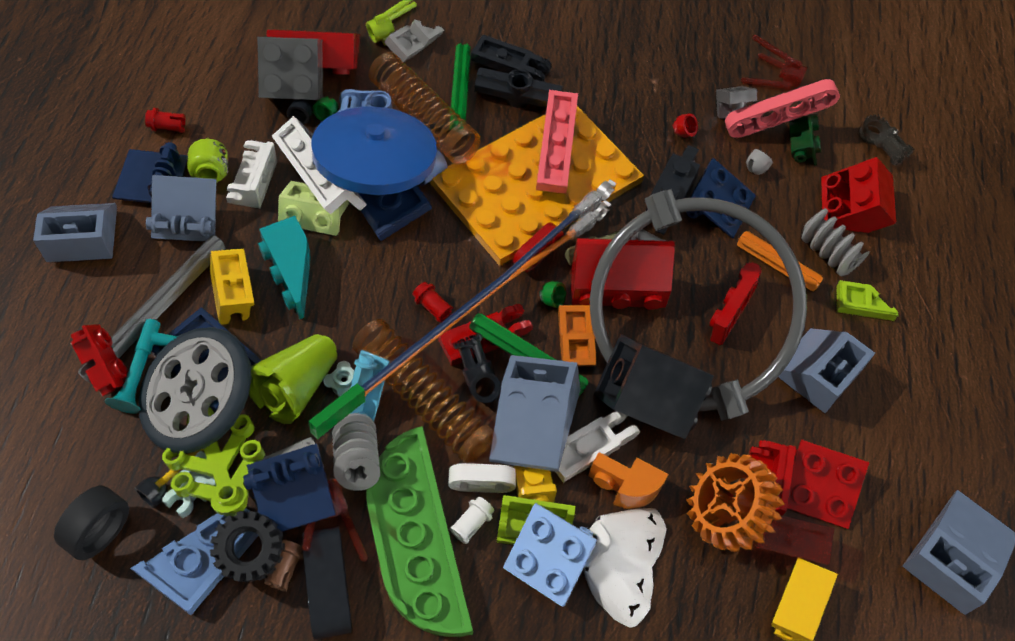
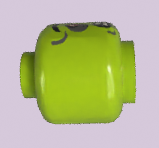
[187,138,229,183]

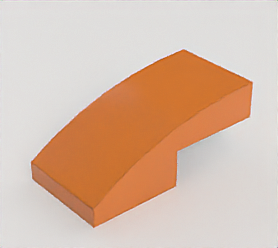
[558,305,596,367]

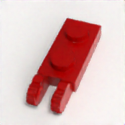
[709,262,762,345]
[438,304,533,366]

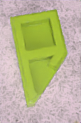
[836,280,898,321]

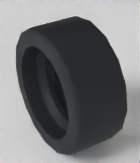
[53,485,130,561]

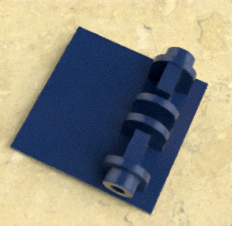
[112,142,188,203]
[686,158,756,238]
[244,443,336,531]

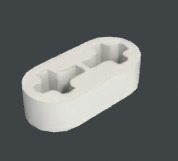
[448,463,516,493]

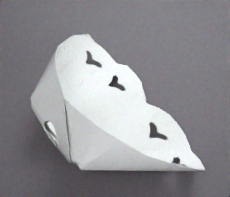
[583,508,667,628]

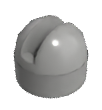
[746,149,773,175]

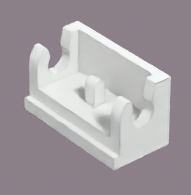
[226,140,277,209]

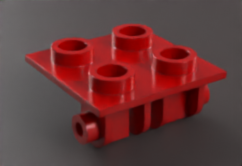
[787,440,870,529]

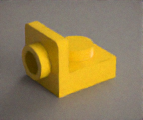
[513,466,557,503]

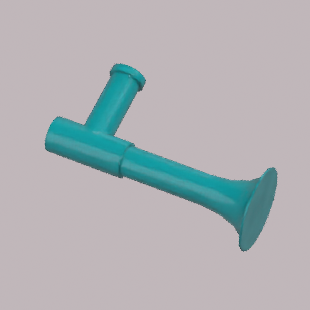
[104,319,178,414]

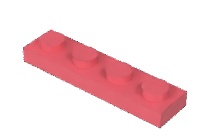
[536,90,578,194]

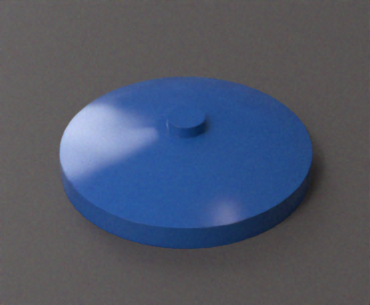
[311,107,437,195]

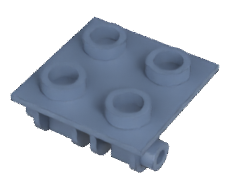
[146,175,217,241]

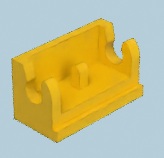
[210,249,254,325]
[772,558,838,641]

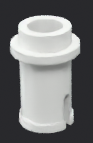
[449,497,494,544]

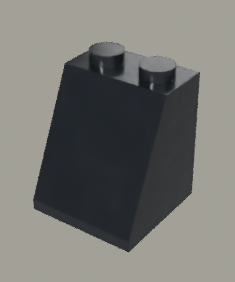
[593,334,714,439]

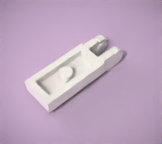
[555,411,640,483]

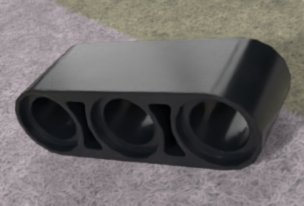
[302,526,352,640]

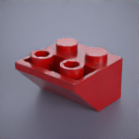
[821,157,896,233]

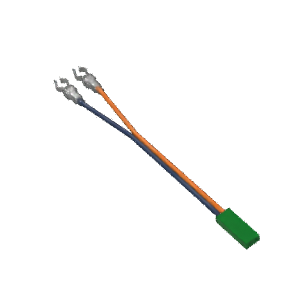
[309,179,616,439]

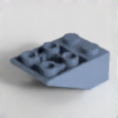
[489,355,581,472]
[902,490,1015,615]

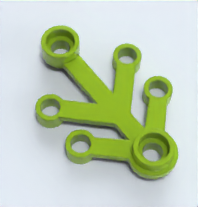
[162,407,265,517]

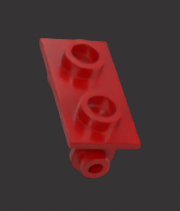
[70,324,128,397]

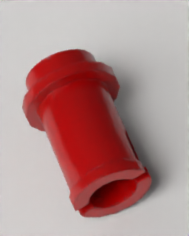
[145,108,186,133]
[412,282,453,322]

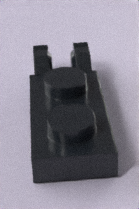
[471,35,552,82]

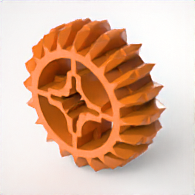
[686,453,785,552]

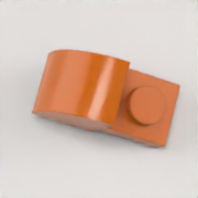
[588,452,668,509]

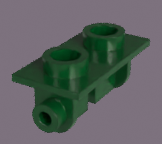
[788,113,822,166]

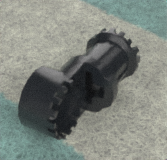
[453,333,501,403]

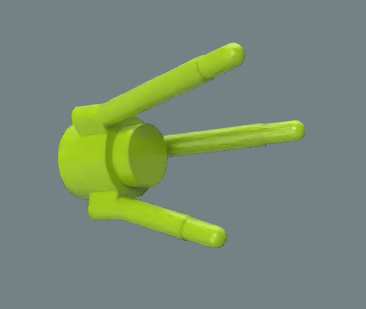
[366,0,417,46]

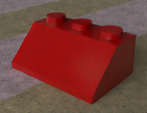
[267,30,360,74]
[570,238,675,310]

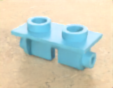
[350,350,390,421]

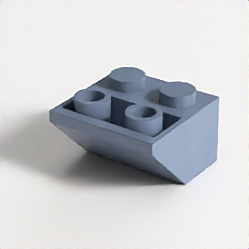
[33,203,117,262]
[779,328,875,413]

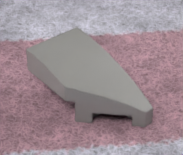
[384,20,444,63]

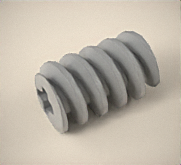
[801,208,870,276]
[332,413,380,490]

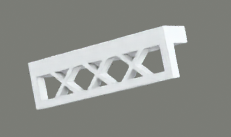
[272,116,367,214]

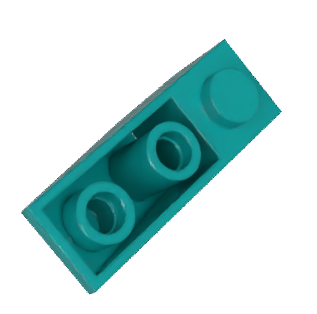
[258,215,311,319]

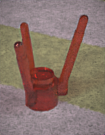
[741,35,807,91]
[303,479,368,562]

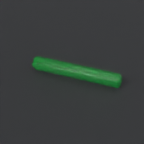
[450,43,471,132]
[469,313,588,396]

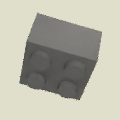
[257,37,323,100]

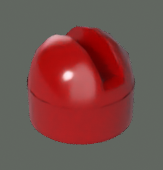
[673,113,698,137]

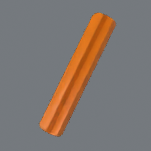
[737,231,823,291]

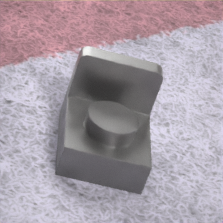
[716,86,757,118]

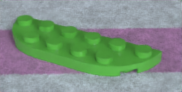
[366,426,473,637]

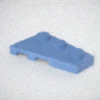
[131,508,258,616]

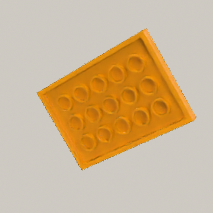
[430,106,644,266]

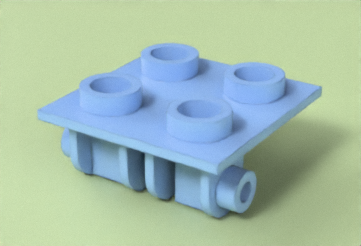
[503,503,597,607]

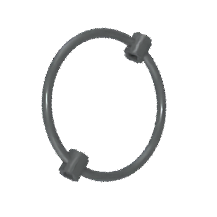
[590,189,807,421]

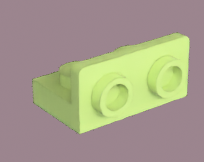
[278,181,349,236]

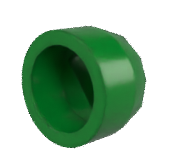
[313,96,339,121]
[539,281,567,308]

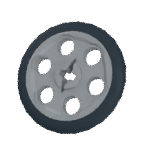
[139,327,252,454]

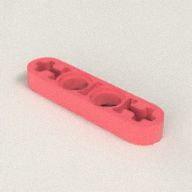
[725,79,840,138]

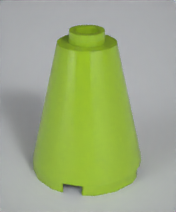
[249,334,337,424]

